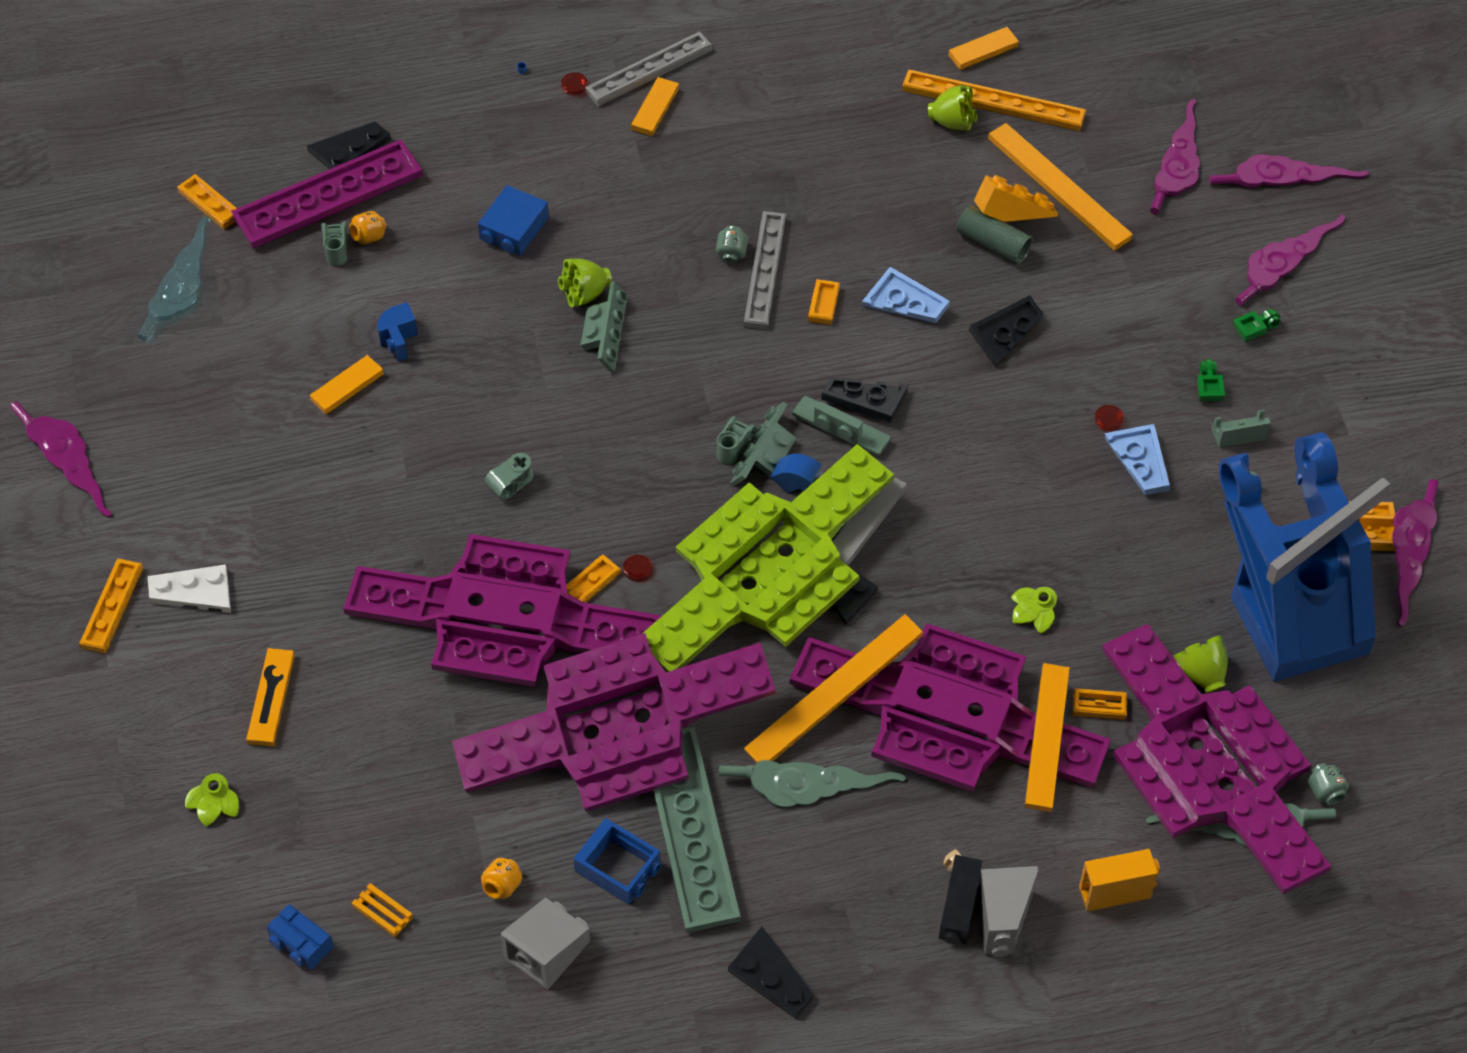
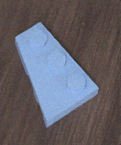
[862,267,950,323]
[1105,424,1170,495]

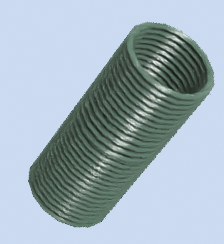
[957,205,1033,264]

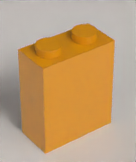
[1079,849,1160,911]

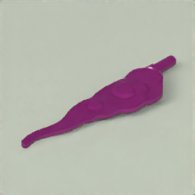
[1150,99,1200,215]
[1209,154,1369,188]
[1235,215,1345,306]
[10,401,112,518]
[1392,479,1439,627]

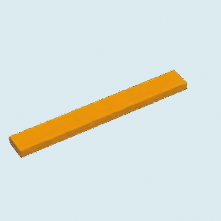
[902,69,1086,131]
[988,123,1133,251]
[744,614,923,763]

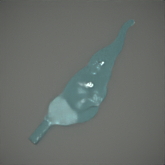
[138,216,209,341]

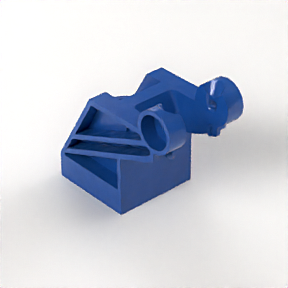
[1218,432,1376,682]

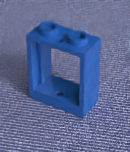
[573,818,662,905]

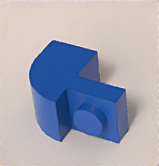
[377,302,418,362]
[770,454,823,493]

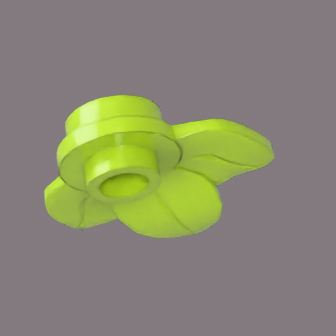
[1011,587,1057,634]
[185,773,239,827]

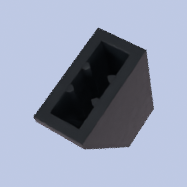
[938,854,983,945]

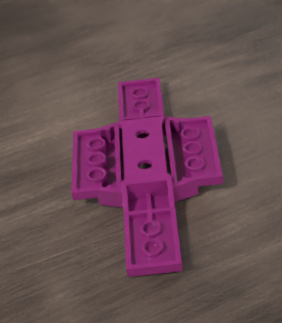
[343,534,662,687]
[789,623,1111,792]
[1102,624,1331,895]
[452,633,777,812]

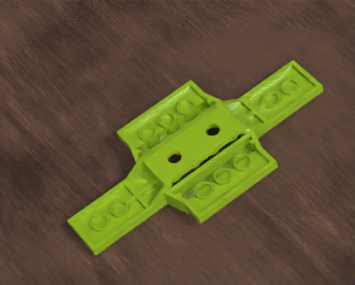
[642,444,894,672]

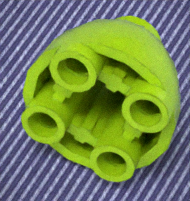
[928,85,977,131]
[558,258,612,307]
[1173,635,1228,694]

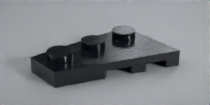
[307,121,391,169]
[969,295,1044,368]
[821,377,909,423]
[831,569,878,625]
[728,927,813,1019]

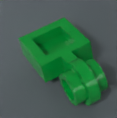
[1233,309,1281,342]
[1197,359,1225,401]

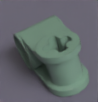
[322,221,348,266]
[716,416,757,464]
[485,453,534,500]

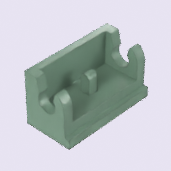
[1211,409,1271,448]

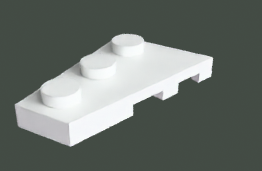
[148,565,231,613]

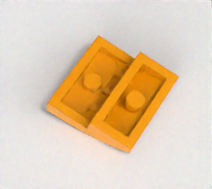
[1349,501,1396,551]

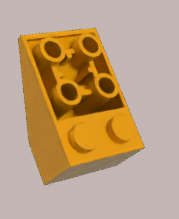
[974,175,1059,222]

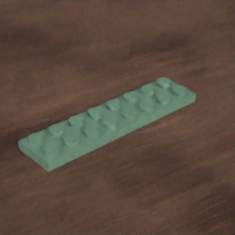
[653,726,741,933]

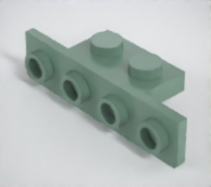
[581,281,628,372]
[792,396,890,457]
[730,402,796,486]

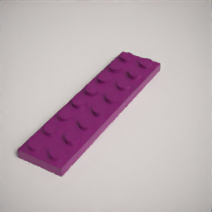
[231,139,423,249]

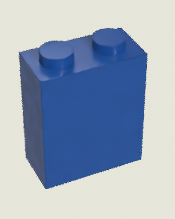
[478,185,549,256]

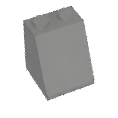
[977,866,1038,957]
[501,898,591,990]

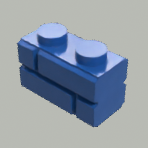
[267,904,334,970]

